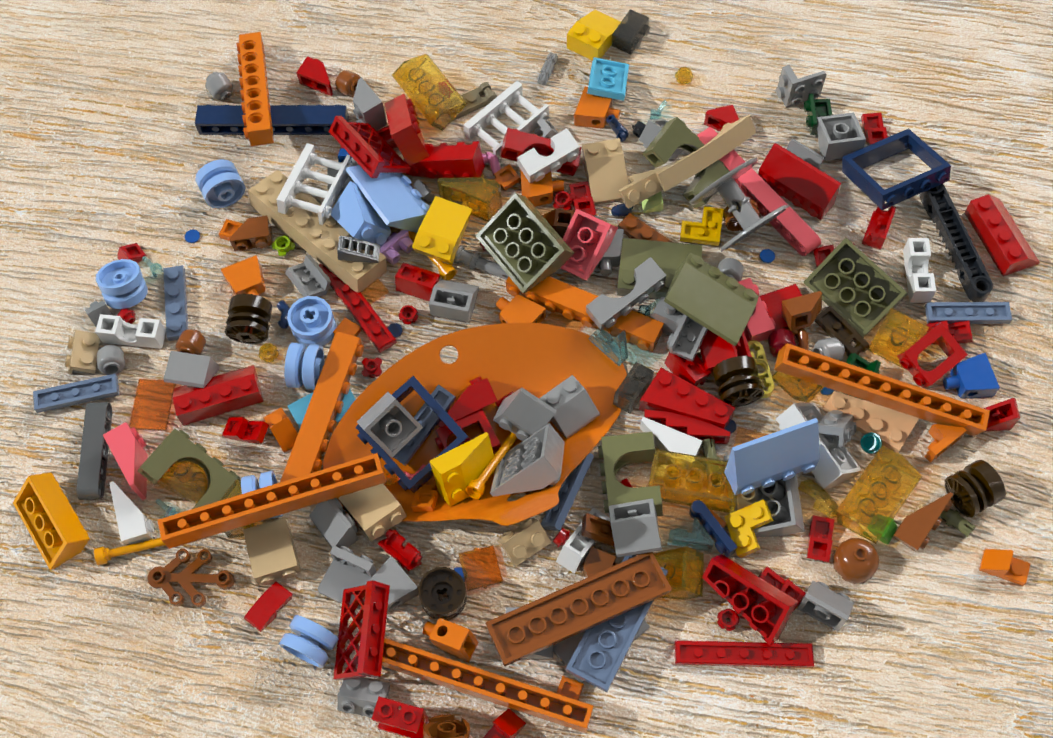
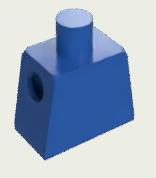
[943,353,1000,399]

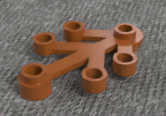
[147,549,235,607]

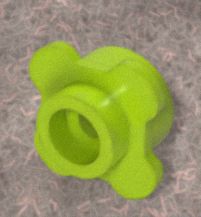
[272,235,295,257]

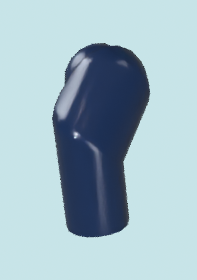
[606,115,629,142]
[611,203,634,217]
[276,300,290,329]

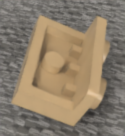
[65,330,100,374]
[497,518,552,567]

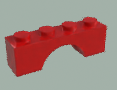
[500,128,582,176]

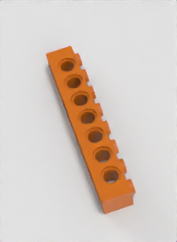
[236,32,274,146]

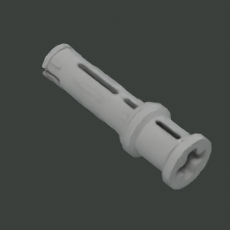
[454,246,508,280]

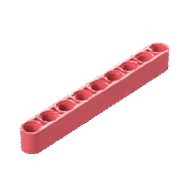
[697,127,821,256]

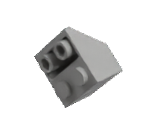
[429,279,479,323]
[309,498,359,548]
[609,498,662,557]

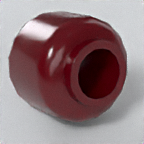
[768,329,796,358]

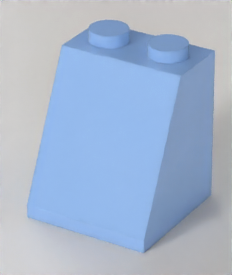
[331,181,391,247]

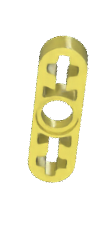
[748,340,774,398]

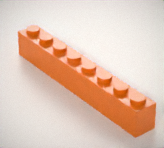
[506,276,664,352]
[280,331,364,482]

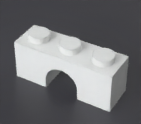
[517,128,580,183]
[903,238,936,303]
[95,314,166,349]

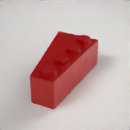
[384,94,429,166]
[404,141,485,184]
[639,367,735,430]
[702,554,798,645]

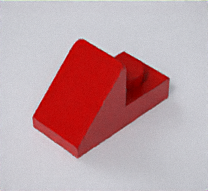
[483,708,526,738]

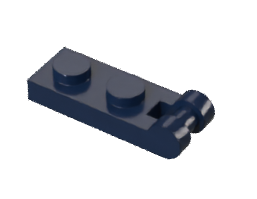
[689,500,737,558]

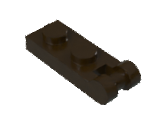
[814,306,870,356]

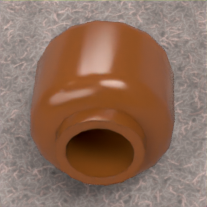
[335,70,361,97]
[176,329,206,355]

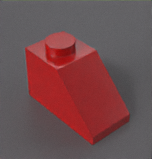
[296,56,333,96]

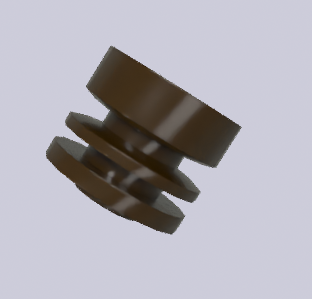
[225,294,272,344]
[712,356,764,407]
[945,460,1006,518]
[418,567,467,621]

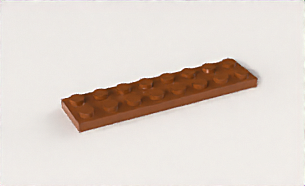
[485,552,672,667]

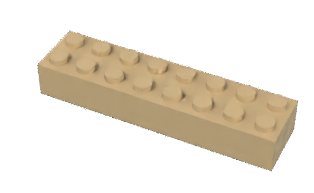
[248,170,387,293]

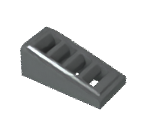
[337,236,380,263]

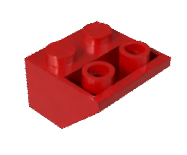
[699,330,752,371]

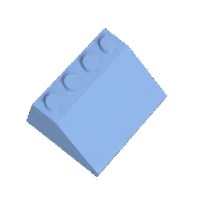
[346,165,430,233]
[724,418,820,495]

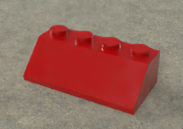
[758,143,841,220]
[964,194,1040,277]
[172,365,264,426]

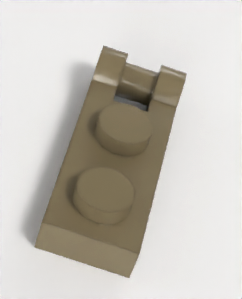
[443,82,497,121]

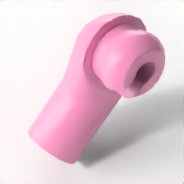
[482,152,501,175]

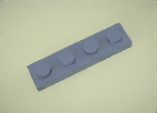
[163,265,188,341]
[925,302,1012,324]
[33,374,120,413]
[394,384,456,466]
[541,453,594,531]

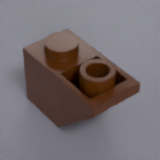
[542,209,575,239]

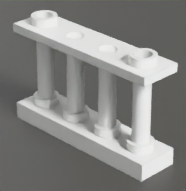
[464,81,549,160]
[276,143,353,225]

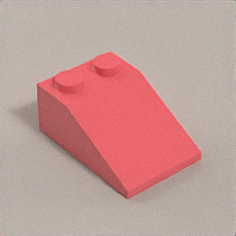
[561,209,618,280]
[103,422,148,501]

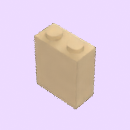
[338,484,407,542]
[243,517,301,585]

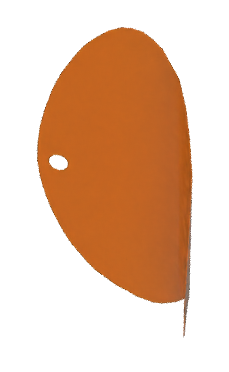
[323,323,628,526]

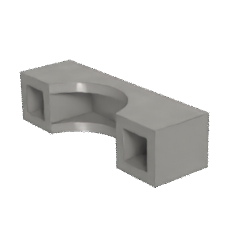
[586,257,666,330]

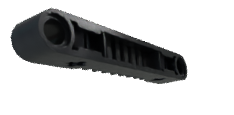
[919,184,993,302]

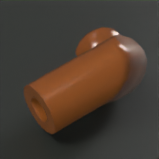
[789,328,809,350]

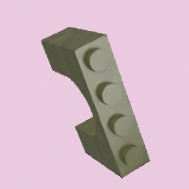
[642,117,730,208]
[138,428,241,509]
[598,432,663,516]

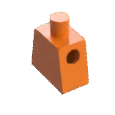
[574,86,621,129]
[520,169,564,207]
[221,255,266,296]
[496,295,546,323]
[422,618,479,663]

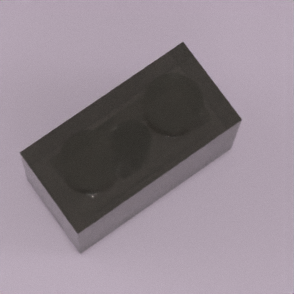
[612,9,650,55]
[613,362,654,414]

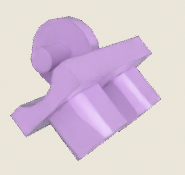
[380,230,413,265]

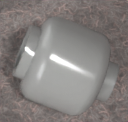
[205,72,233,100]
[717,258,744,281]
[812,338,845,361]
[97,345,125,375]

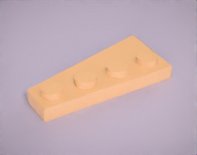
[823,391,919,454]

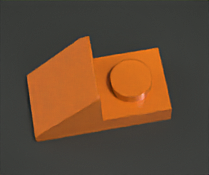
[263,407,298,453]
[925,424,967,463]
[979,549,1031,586]

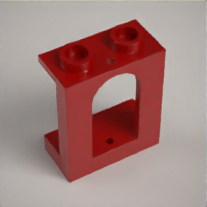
[897,322,968,388]
[434,409,501,454]
[371,696,429,738]

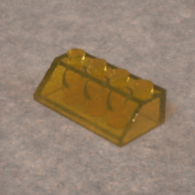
[392,54,467,131]
[836,445,922,544]
[648,449,737,513]

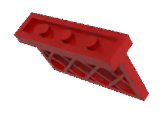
[329,116,411,178]
[333,580,390,681]

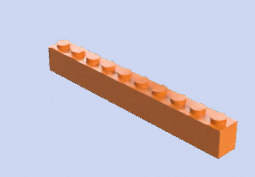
[774,343,990,436]
[158,453,386,549]
[382,638,594,733]

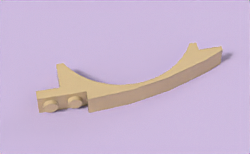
[619,115,756,209]

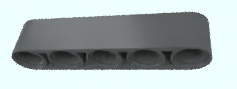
[77,402,112,500]

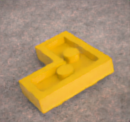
[680,206,723,246]
[724,499,773,558]

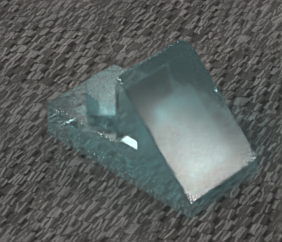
[588,328,628,366]
[667,517,714,552]

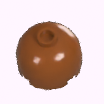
[832,538,879,584]
[423,714,470,738]

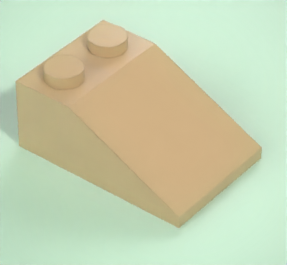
[582,138,629,205]

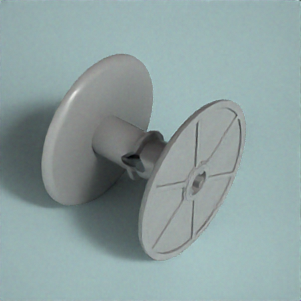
[689,157,789,252]

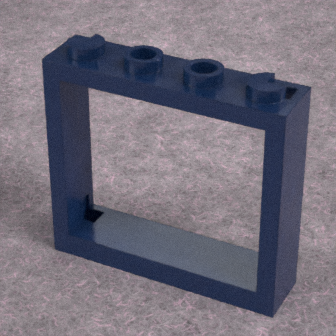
[842,128,951,210]
[356,376,471,493]

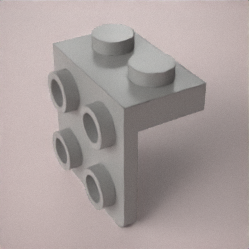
[776,65,827,107]
[318,546,376,605]

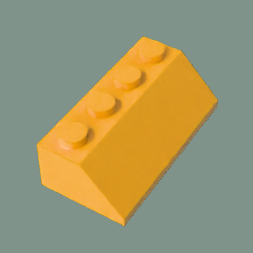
[13,472,90,570]

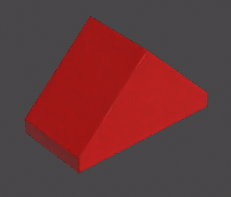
[704,104,739,131]
[983,398,1020,432]

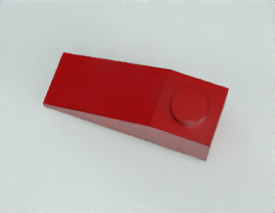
[438,376,498,428]

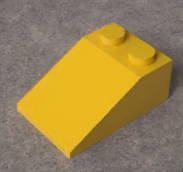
[567,10,626,61]
[412,196,473,265]
[430,432,494,507]

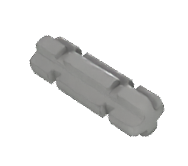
[537,53,558,85]

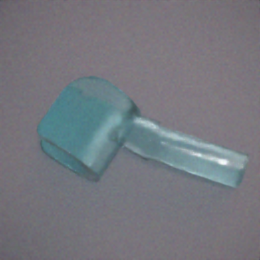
[650,100,667,120]
[142,256,163,277]
[638,299,660,317]
[156,499,179,518]

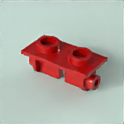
[377,529,423,571]

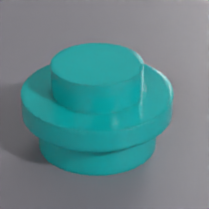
[860,432,882,454]

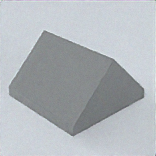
[164,351,219,388]

